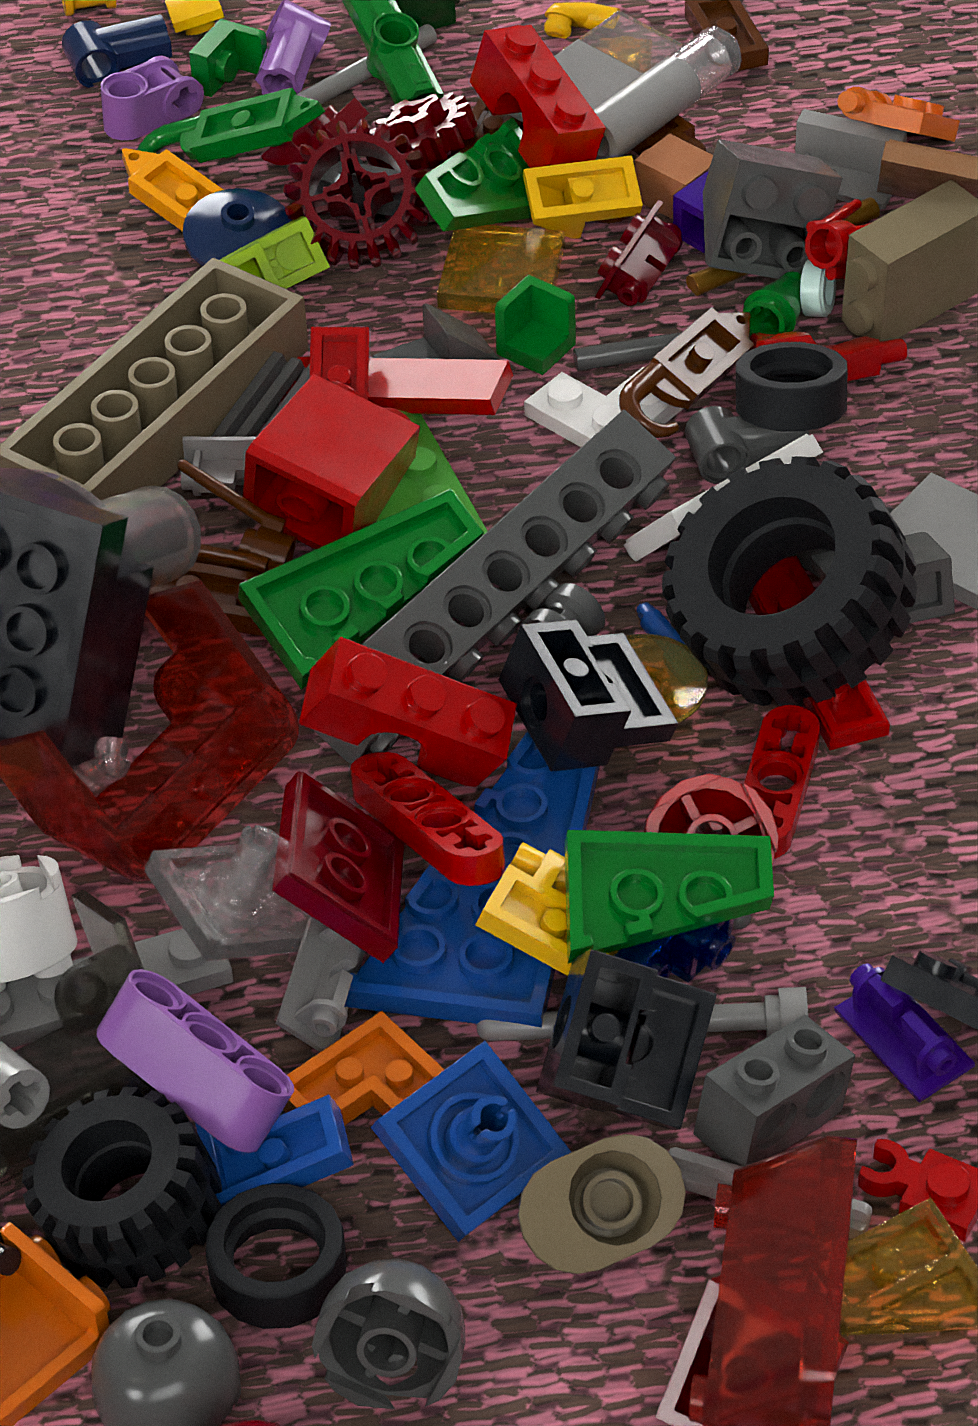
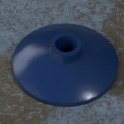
[183,188,292,266]

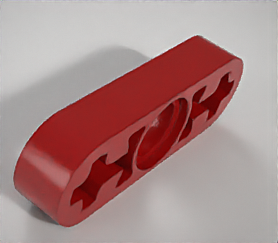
[744,705,820,859]

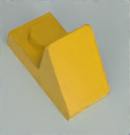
[523,155,643,239]

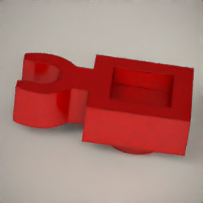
[858,1139,978,1242]

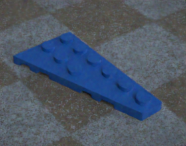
[344,731,600,1028]

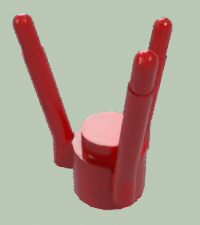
[805,199,872,281]

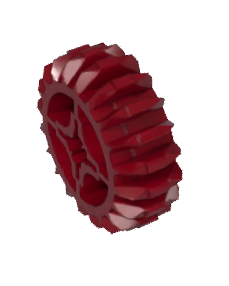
[283,118,430,270]

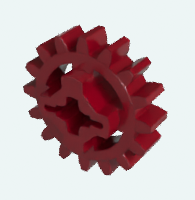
[366,92,478,170]

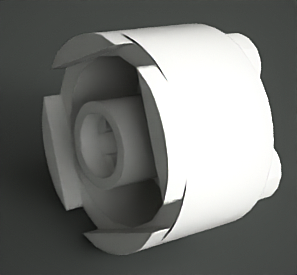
[0,855,77,992]

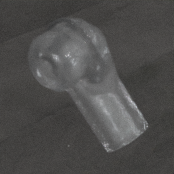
[39,737,131,795]

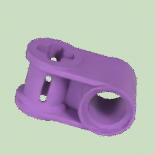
[101,55,204,140]

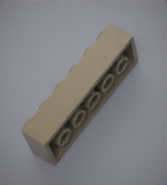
[0,258,309,511]

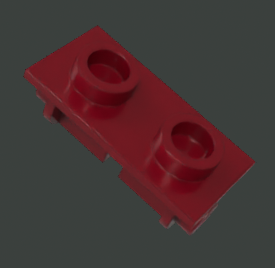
[594,200,683,306]

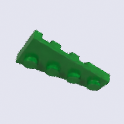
[238,489,484,690]

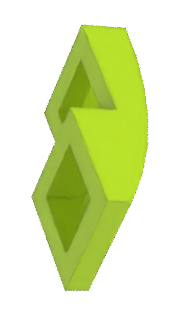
[220,216,330,289]

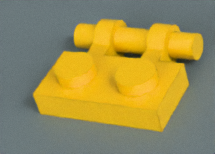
[475,842,618,976]

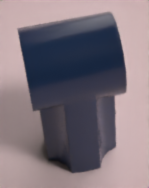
[62,14,172,88]

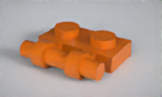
[837,87,960,142]

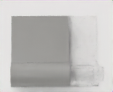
[509,11,742,160]

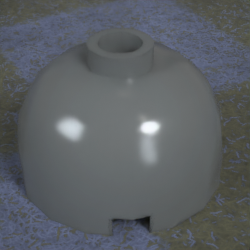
[312,1259,466,1410]
[91,1299,241,1426]

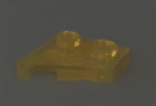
[804,1198,978,1335]

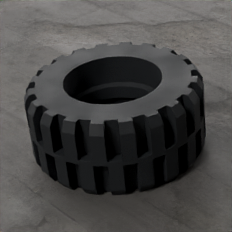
[662,456,918,706]

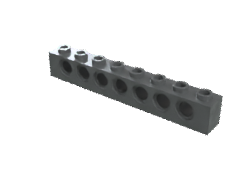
[298,409,676,764]

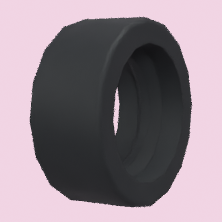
[736,342,848,432]
[206,1184,346,1329]

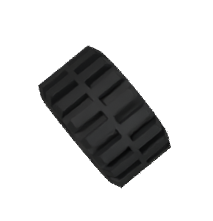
[22,1087,222,1289]

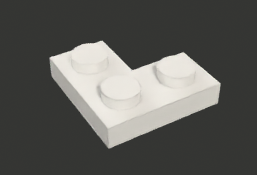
[524,367,684,447]

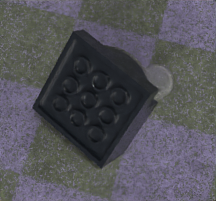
[0,468,201,774]

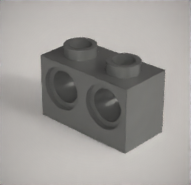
[693,1014,856,1170]

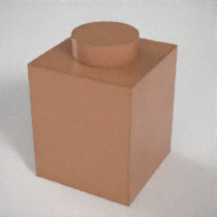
[634,133,713,219]

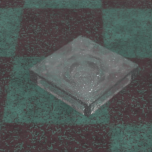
[144,825,311,961]

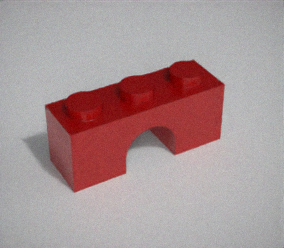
[470,25,606,168]
[299,636,517,787]

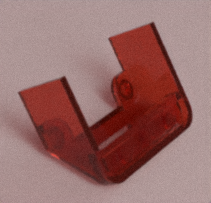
[0,580,299,882]
[689,1135,858,1426]

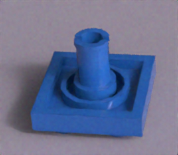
[370,1040,571,1242]

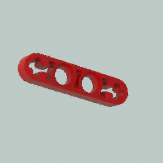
[350,752,506,886]

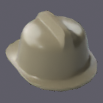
[518,1134,686,1275]

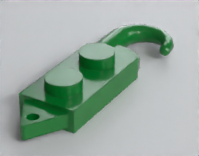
[137,88,325,163]

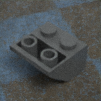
[703,139,843,279]

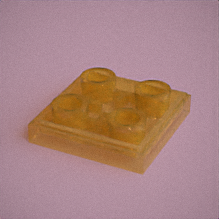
[437,225,565,313]

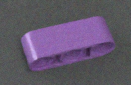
[96,969,294,1153]

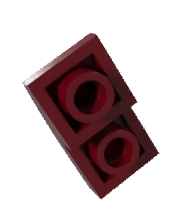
[261,97,369,165]

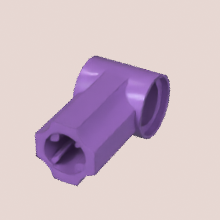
[255,0,331,95]

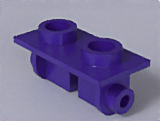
[834,963,975,1103]

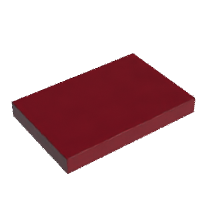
[272,770,404,963]

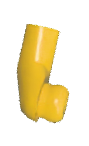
[544,2,620,39]

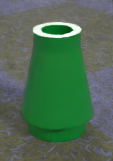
[743,271,802,335]

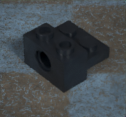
[498,619,678,772]
[536,949,717,1131]

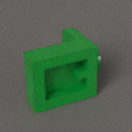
[189,18,267,97]

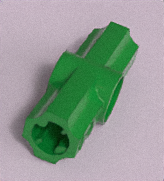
[342,0,444,104]

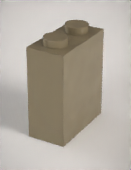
[841,180,978,341]

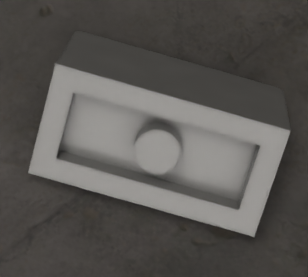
[795,109,907,209]

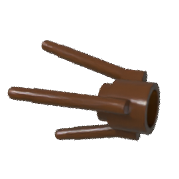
[177,460,297,573]

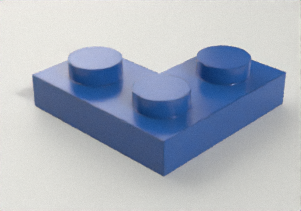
[195,1094,354,1207]

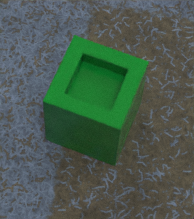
[495,274,576,375]

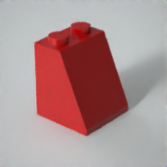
[243,374,420,549]

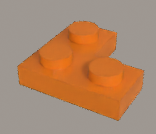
[283,1011,445,1126]

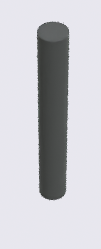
[573,332,682,371]

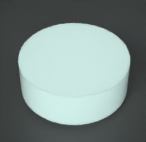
[800,260,836,317]

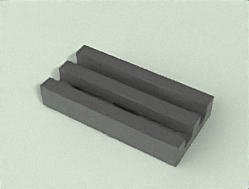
[211,351,310,437]

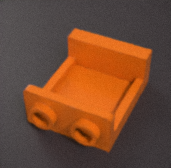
[0,1222,111,1426]

